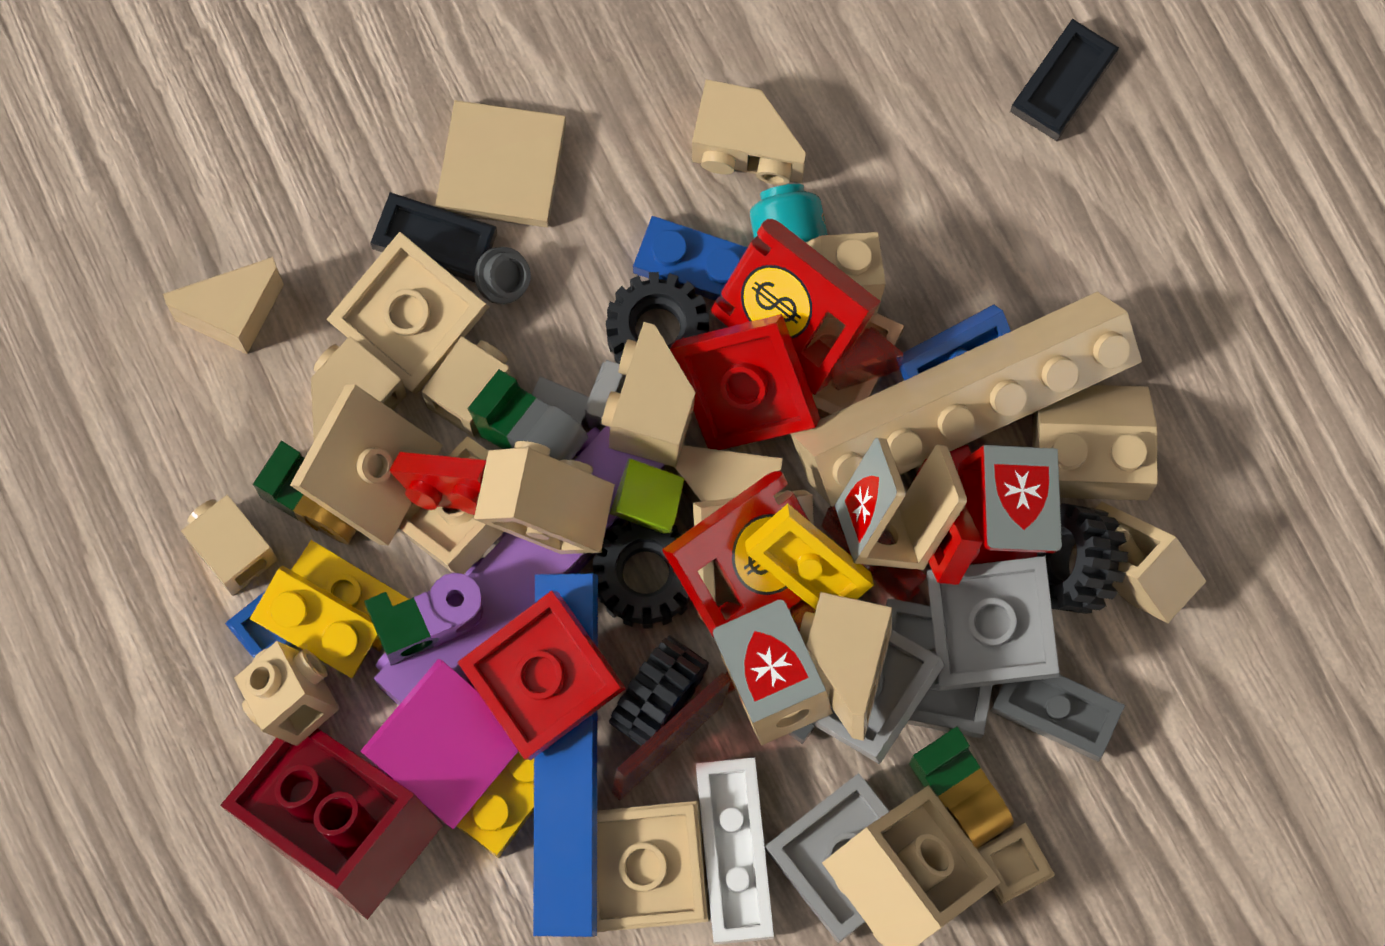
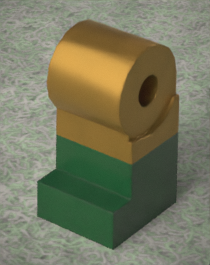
[253,440,357,545]
[909,726,1014,849]

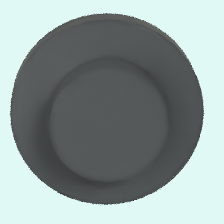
[475,247,531,304]

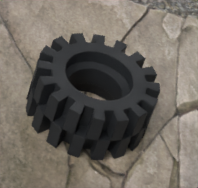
[606,272,709,364]
[1037,503,1128,614]
[592,521,690,629]
[609,635,709,750]

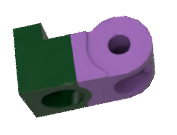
[364,573,483,666]

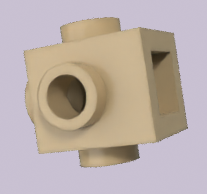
[234,641,339,746]

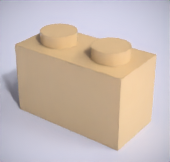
[474,441,615,554]

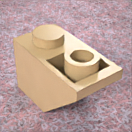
[692,79,806,185]
[602,322,695,467]

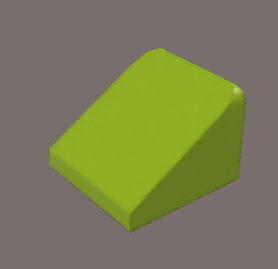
[609,458,684,534]

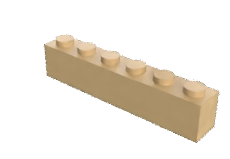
[791,292,1142,506]

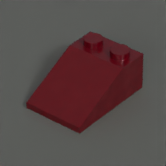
[220,728,443,920]

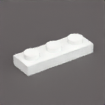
[696,757,774,945]

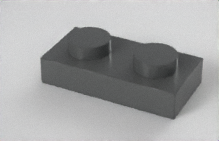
[990,675,1125,762]

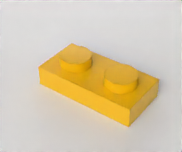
[745,503,874,610]
[250,565,378,678]
[456,751,534,858]

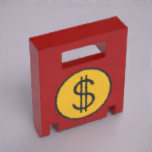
[711,219,881,395]
[662,471,809,642]

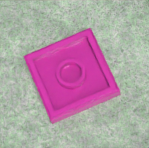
[360,659,518,829]

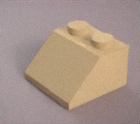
[1032,385,1158,501]
[822,785,1001,946]

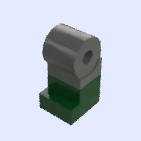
[467,369,588,460]

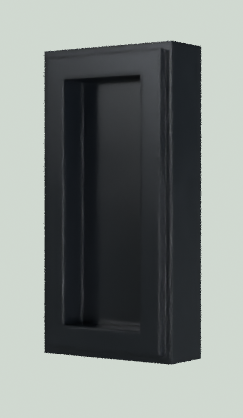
[1010,19,1119,141]
[370,192,497,283]

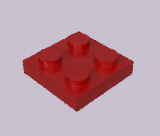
[670,314,821,450]
[457,590,626,760]

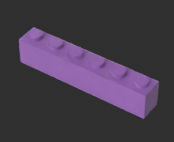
[374,426,665,706]

